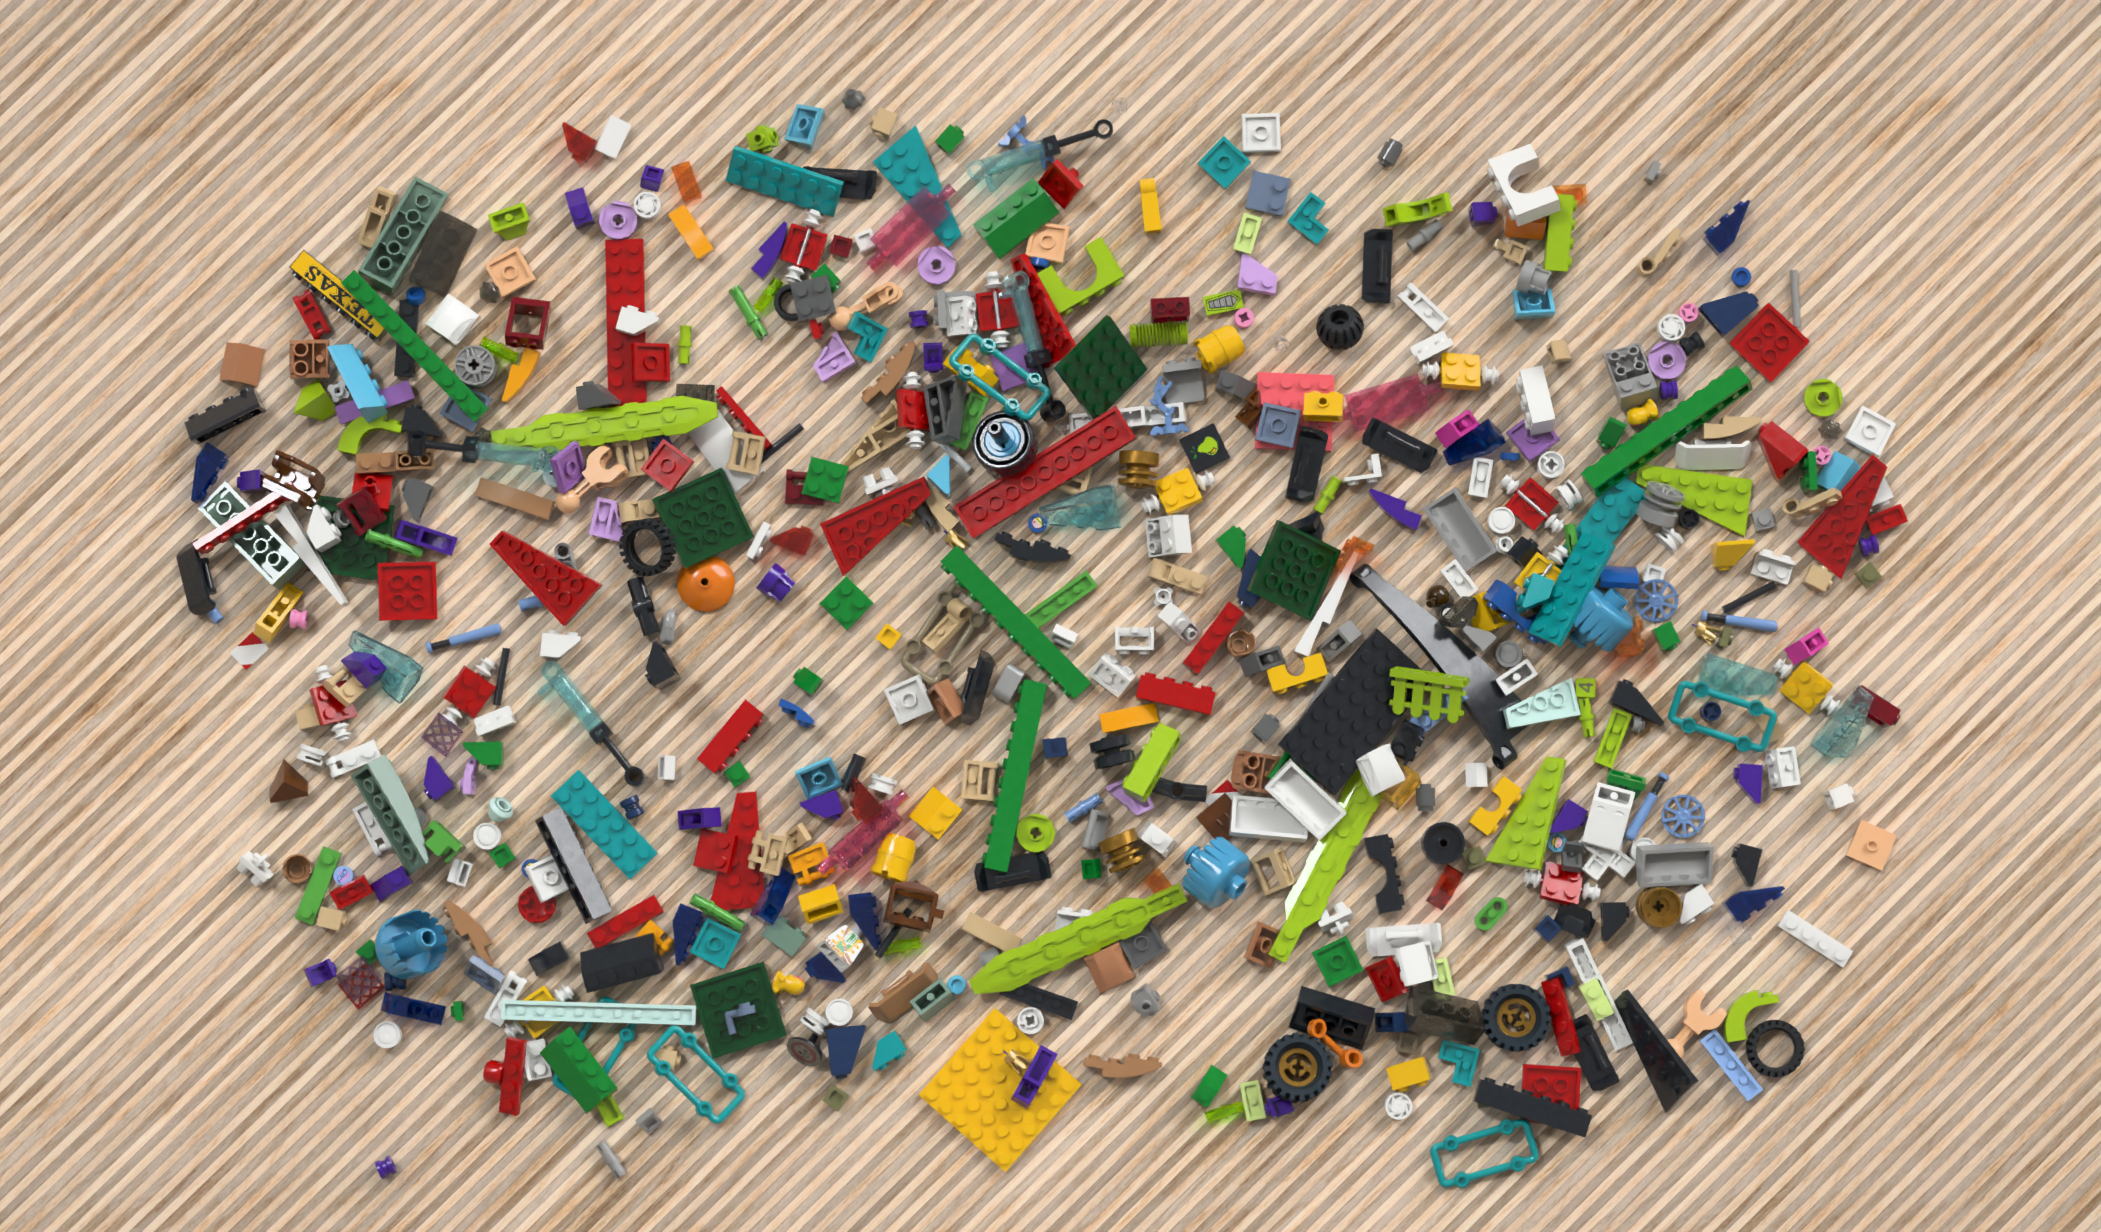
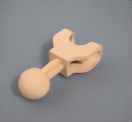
[829,282,903,331]
[556,445,629,513]
[1668,989,1727,1059]

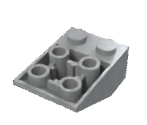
[1603,342,1658,411]

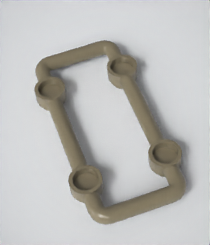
[901,581,986,686]

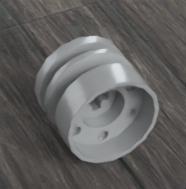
[454,345,498,389]
[1636,481,1685,528]

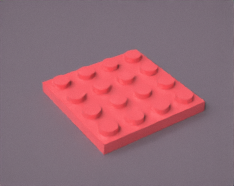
[1255,372,1334,452]

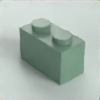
[761,915,807,957]
[909,978,955,1022]

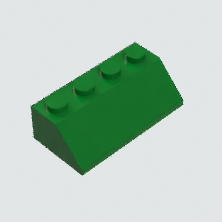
[973,178,1059,260]
[540,1027,618,1114]

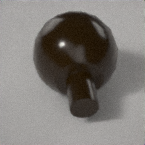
[1426,585,1449,608]

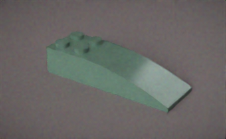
[358,176,449,296]
[198,481,305,590]
[350,754,429,875]

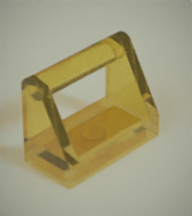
[1378,759,1422,811]

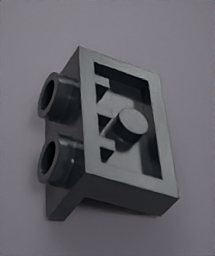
[1390,719,1425,766]

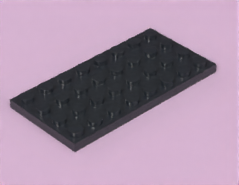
[1278,628,1429,795]

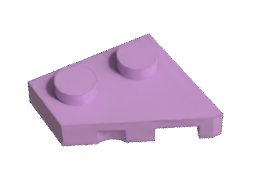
[1237,253,1278,296]
[813,332,856,383]
[588,497,624,543]
[460,758,477,795]
[1105,779,1154,816]

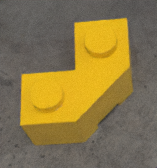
[942,346,999,397]

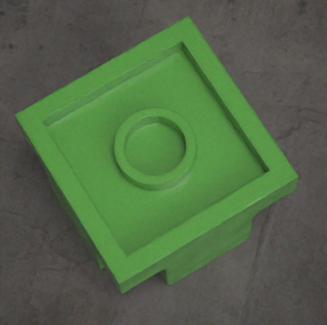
[423,820,466,864]

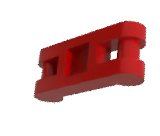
[292,289,332,340]

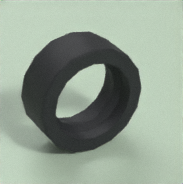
[773,284,798,321]

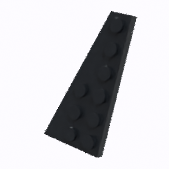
[1614,989,1698,1113]

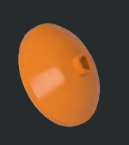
[677,556,735,612]

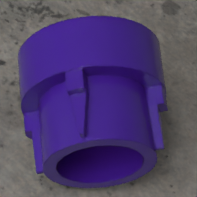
[756,563,795,602]

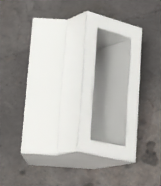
[1050,624,1078,649]
[658,755,676,780]
[1465,763,1487,787]
[447,858,473,887]

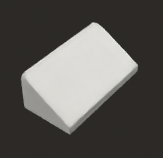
[594,115,631,159]

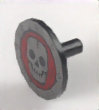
[787,1033,823,1066]

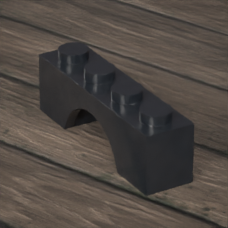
[1364,834,1405,914]

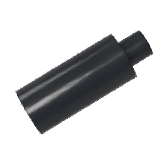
[842,753,866,792]

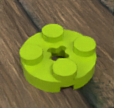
[1803,379,1843,417]
[1017,814,1055,852]

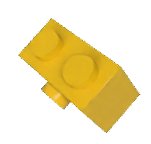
[1303,391,1344,422]
[798,884,844,925]
[1386,1056,1432,1092]

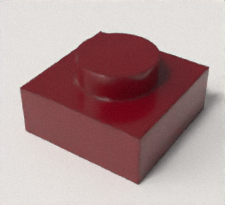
[829,234,853,258]

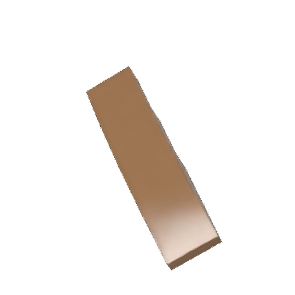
[474,478,555,520]

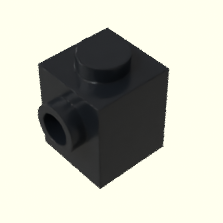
[1507,536,1542,568]

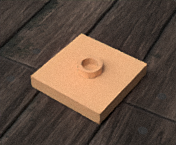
[1026,223,1070,265]
[484,246,536,298]
[1846,820,1897,871]

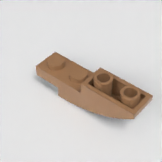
[861,341,916,405]
[355,449,435,474]
[443,901,494,966]
[1083,1053,1162,1078]

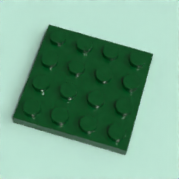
[1054,315,1147,420]
[652,467,754,569]
[308,495,396,581]
[1246,520,1341,621]
[690,962,787,1059]

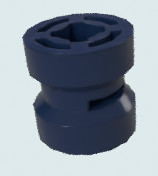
[1700,702,1721,722]
[619,795,645,820]
[384,972,406,991]

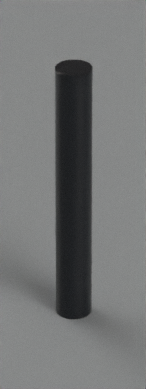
[761,423,804,464]
[1722,581,1776,613]
[493,648,510,706]
[875,907,912,959]

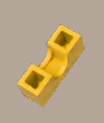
[1265,653,1328,695]
[1468,776,1522,836]

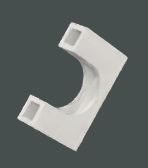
[1487,144,1561,227]

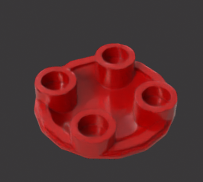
[518,886,556,924]

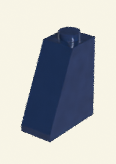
[1698,291,1760,338]
[1236,548,1261,609]
[1375,1011,1436,1032]
[826,1025,866,1079]

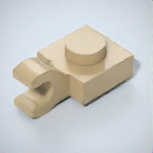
[1492,239,1528,265]

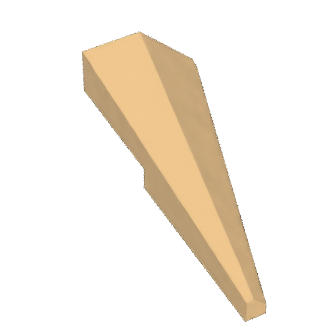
[841,399,911,474]

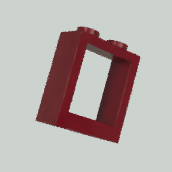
[505,297,551,350]
[1150,297,1190,324]
[1845,685,1901,728]

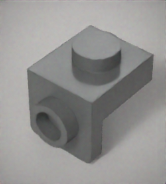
[1561,841,1584,873]

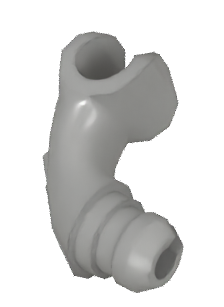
[660,609,677,645]

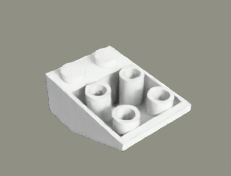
[1582,782,1635,852]

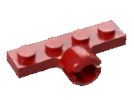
[483,1037,527,1116]

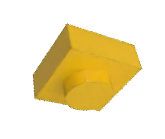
[875,623,902,650]

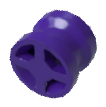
[909,310,929,329]
[1660,380,1678,401]
[1858,535,1879,557]
[375,1155,397,1179]

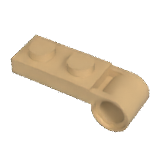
[1636,227,1681,276]
[1782,487,1843,518]
[618,499,660,523]
[1147,558,1208,595]
[922,598,972,654]

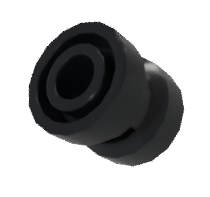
[1679,331,1705,357]
[1678,509,1700,530]

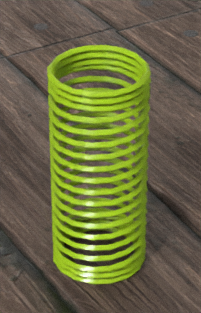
[1129,321,1188,348]

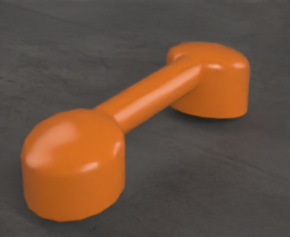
[1307,1019,1363,1068]

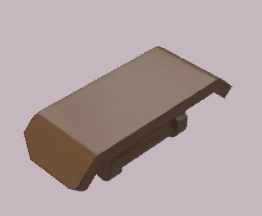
[868,962,938,1023]

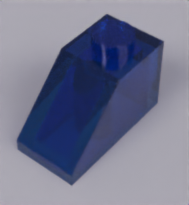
[805,952,847,983]

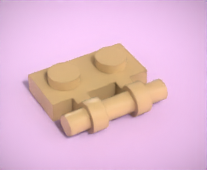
[748,830,788,876]

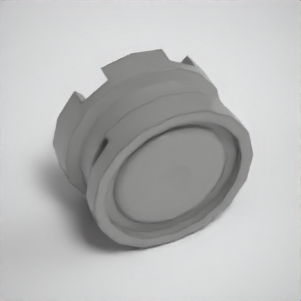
[1494,641,1522,668]

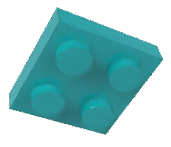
[1197,136,1251,190]
[690,917,742,969]

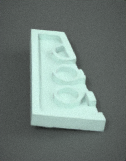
[1503,678,1581,729]

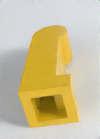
[1140,178,1162,234]

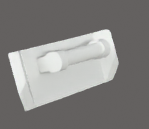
[1675,439,1751,470]
[1366,923,1442,957]

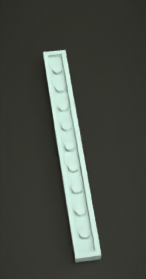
[501,1000,696,1025]

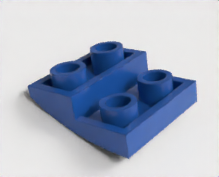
[1598,565,1639,589]
[778,699,816,729]

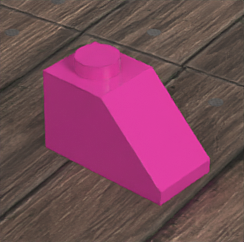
[1435,410,1480,448]
[1784,628,1829,665]

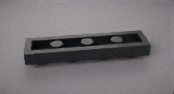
[394,300,420,378]
[999,984,1078,1020]

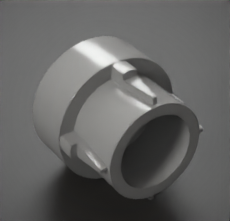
[1516,260,1552,295]

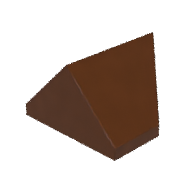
[270,759,308,803]

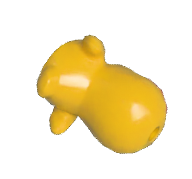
[1626,399,1659,427]
[772,971,805,995]

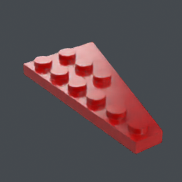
[1010,253,1076,368]
[1797,454,1888,580]
[820,477,932,576]
[489,531,603,626]
[711,791,766,910]

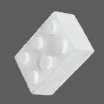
[1515,365,1555,436]

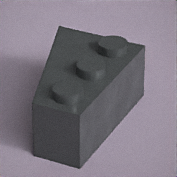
[923,375,967,445]

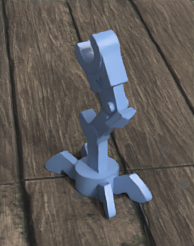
[998,115,1055,170]
[1149,376,1190,436]

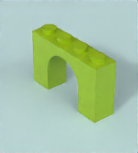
[1037,237,1124,317]

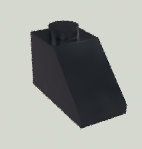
[402,405,442,438]
[1731,843,1763,887]
[1600,902,1629,941]
[528,941,571,976]

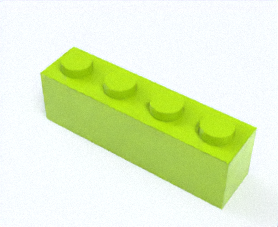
[1543,194,1577,272]
[1122,723,1182,803]

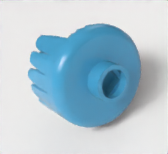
[1569,585,1634,652]
[1182,837,1250,908]
[375,909,448,980]

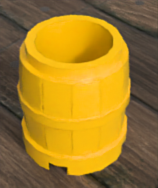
[1192,325,1245,375]
[870,833,916,883]

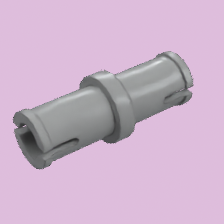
[1406,219,1443,252]
[596,1140,627,1179]

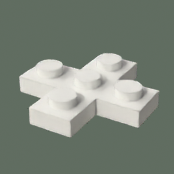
[1578,831,1636,882]

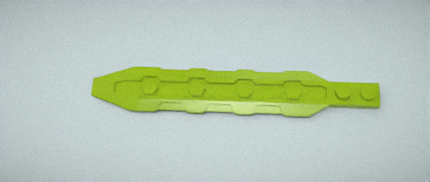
[491,396,718,453]
[1268,769,1385,964]
[969,883,1187,994]

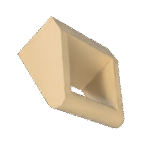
[1250,847,1296,896]

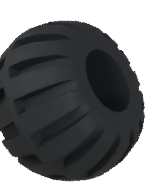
[1316,304,1364,351]

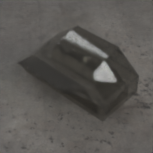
[676,384,715,402]
[1438,596,1478,628]

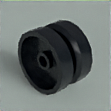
[1089,734,1136,770]
[1421,822,1465,865]

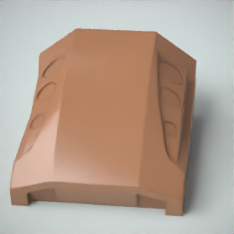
[289,339,330,379]
[1231,750,1280,795]
[1084,942,1135,993]

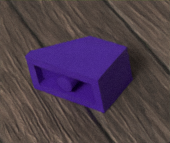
[565,187,595,229]
[1468,202,1498,227]
[237,469,266,493]
[341,651,387,689]
[423,756,456,801]
[1733,764,1763,804]
[800,790,844,821]
[1550,799,1588,834]
[678,807,721,830]
[371,866,414,902]

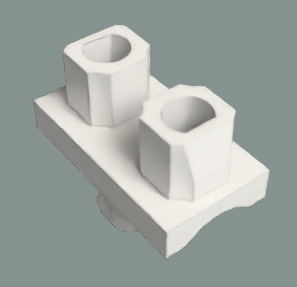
[863,467,898,498]
[237,851,274,887]
[1318,902,1354,936]

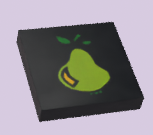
[1179,423,1230,474]

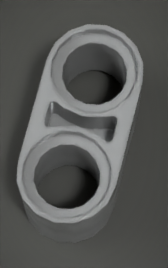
[554,542,577,570]
[992,663,1026,703]

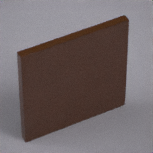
[1196,793,1233,841]

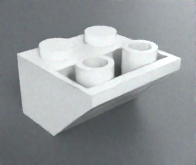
[306,505,342,552]
[1145,515,1192,558]
[1395,940,1439,986]

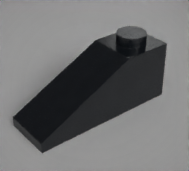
[1608,679,1664,726]

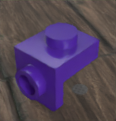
[923,342,943,373]
[304,959,337,987]
[1264,1096,1294,1120]

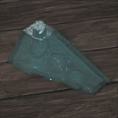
[1039,484,1121,530]
[349,630,423,704]
[1696,653,1778,696]
[1809,685,1874,758]

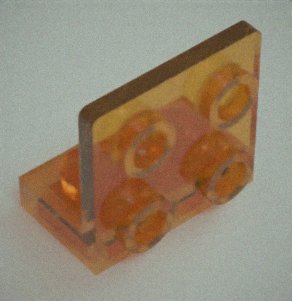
[1334,536,1374,575]
[1614,615,1645,658]

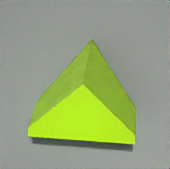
[293,379,336,421]

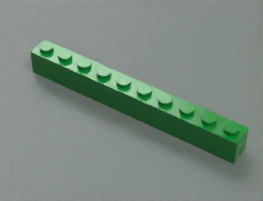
[341,270,489,423]
[1581,365,1753,498]
[940,545,1091,699]
[982,679,1047,873]

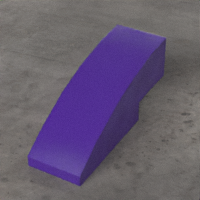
[751,221,788,281]
[1368,489,1422,531]
[393,520,457,556]
[1011,1045,1058,1109]

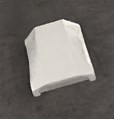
[425,294,480,346]
[1355,744,1406,797]

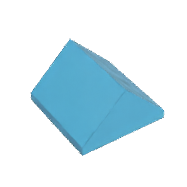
[784,104,825,150]
[1513,288,1555,320]
[1817,451,1861,491]
[926,455,950,497]
[795,757,843,800]

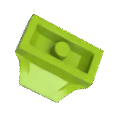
[488,202,530,241]

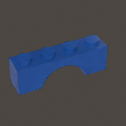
[1483,579,1547,645]

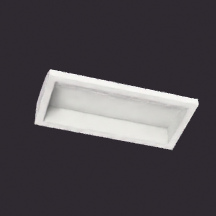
[688,411,764,494]
[1264,758,1346,841]
[1229,795,1308,843]

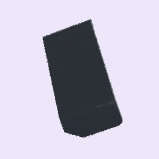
[803,166,877,200]
[1362,229,1393,303]
[1362,417,1438,473]
[1285,426,1329,503]
[176,539,217,616]
[961,650,994,725]
[974,851,1052,892]
[1573,1014,1620,1091]

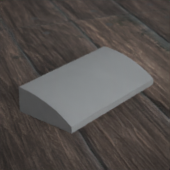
[1423,487,1498,572]
[1636,842,1714,887]

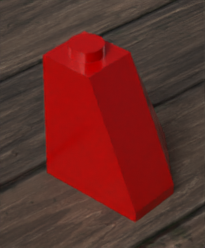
[1756,421,1809,482]

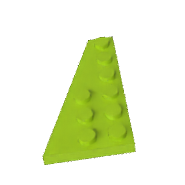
[1635,465,1752,537]
[1485,756,1567,871]

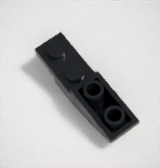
[994,531,1071,563]

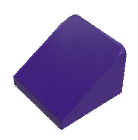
[640,165,664,192]

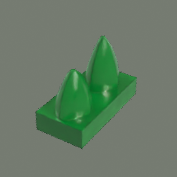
[1606,768,1646,800]

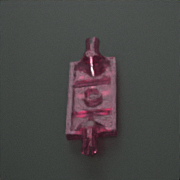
[866,183,956,271]
[1333,374,1444,432]
[815,789,909,875]

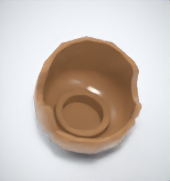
[1226,629,1257,658]
[282,854,312,884]

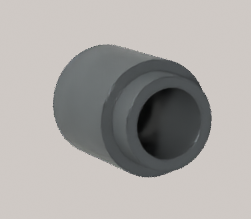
[1377,138,1403,168]
[1416,784,1435,811]

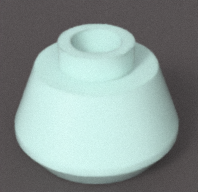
[488,797,513,822]

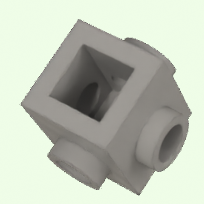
[1131,983,1161,1018]

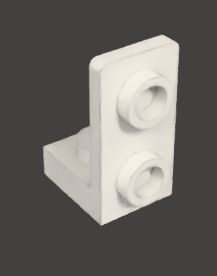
[1342,454,1382,486]

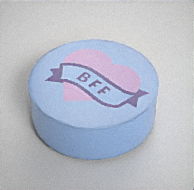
[334,866,354,885]

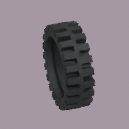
[619,518,676,576]
[1746,1020,1805,1077]

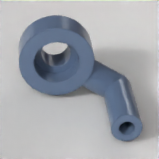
[724,1002,756,1035]

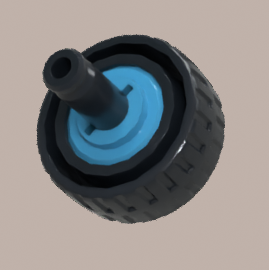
[972,410,1038,477]

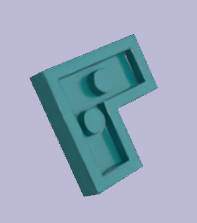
[1287,192,1329,245]
[847,311,888,363]
[1437,1039,1480,1087]

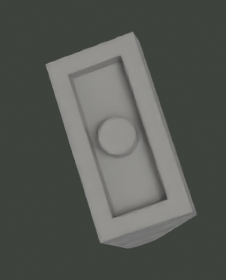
[1460,626,1497,653]
[1081,809,1110,852]

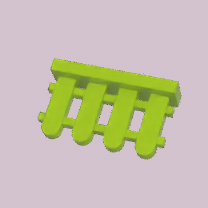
[1389,666,1470,723]

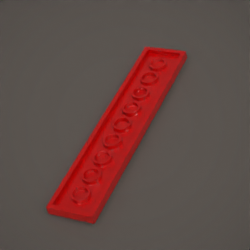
[605,239,647,408]
[953,406,1136,540]

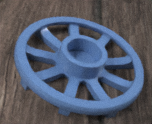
[1635,579,1678,622]
[1661,794,1705,838]

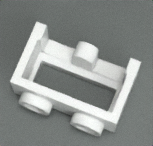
[1115,627,1154,655]

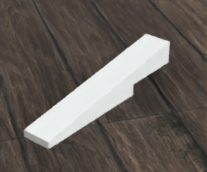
[1069,402,1187,434]
[274,504,349,607]
[1293,551,1358,657]
[1564,937,1633,1051]

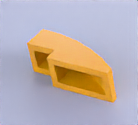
[668,204,714,261]
[502,348,541,404]
[1099,703,1159,734]

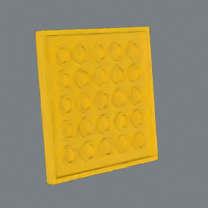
[919,1008,1082,1172]

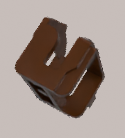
[261,450,326,511]
[883,880,944,933]

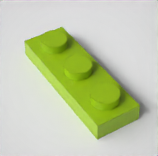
[1593,708,1632,769]

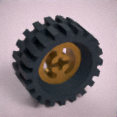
[1481,984,1551,1052]
[1262,1032,1333,1103]

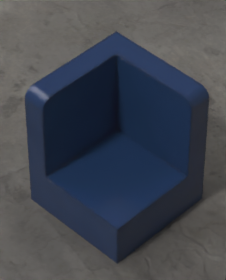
[1043,737,1068,759]
[1532,915,1562,942]
[1544,966,1575,988]

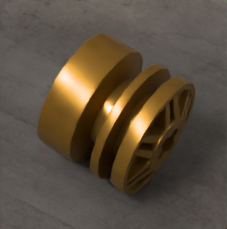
[1117,450,1160,489]
[1098,828,1147,873]
[1635,886,1682,928]

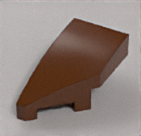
[1235,387,1261,429]

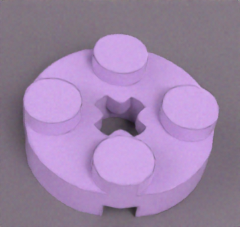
[599,201,638,239]
[918,246,955,285]
[1647,341,1686,380]

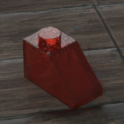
[562,122,597,163]
[770,525,815,557]
[850,776,883,823]
[1426,864,1464,911]

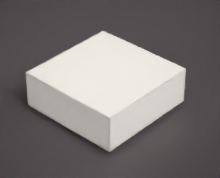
[853,228,878,253]
[1642,563,1666,588]

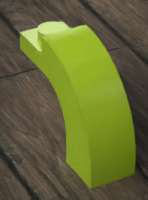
[1382,192,1453,227]
[337,414,404,455]
[1723,990,1779,1042]

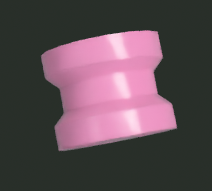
[1677,303,1698,324]
[1234,308,1254,329]
[1812,446,1831,466]
[290,609,308,629]

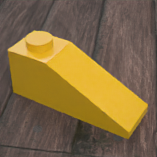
[254,582,304,644]

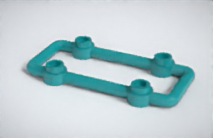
[949,334,1051,421]
[1668,681,1777,752]
[552,996,638,1098]
[647,1025,745,1124]
[1430,1118,1539,1188]

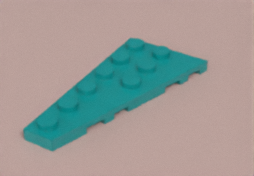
[873,125,962,249]

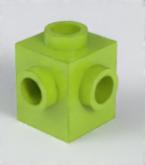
[746,125,779,154]

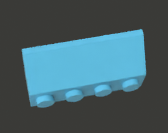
[327,344,388,423]

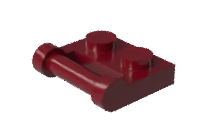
[785,469,824,506]
[336,486,387,537]

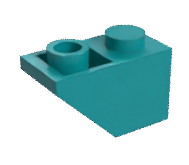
[1516,572,1554,613]
[872,1030,907,1071]

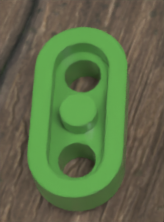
[1474,897,1508,930]

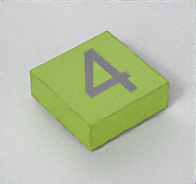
[1575,678,1595,698]

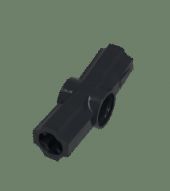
[627,576,660,636]
[1152,777,1207,802]

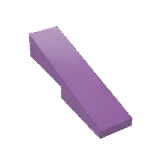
[334,380,415,425]

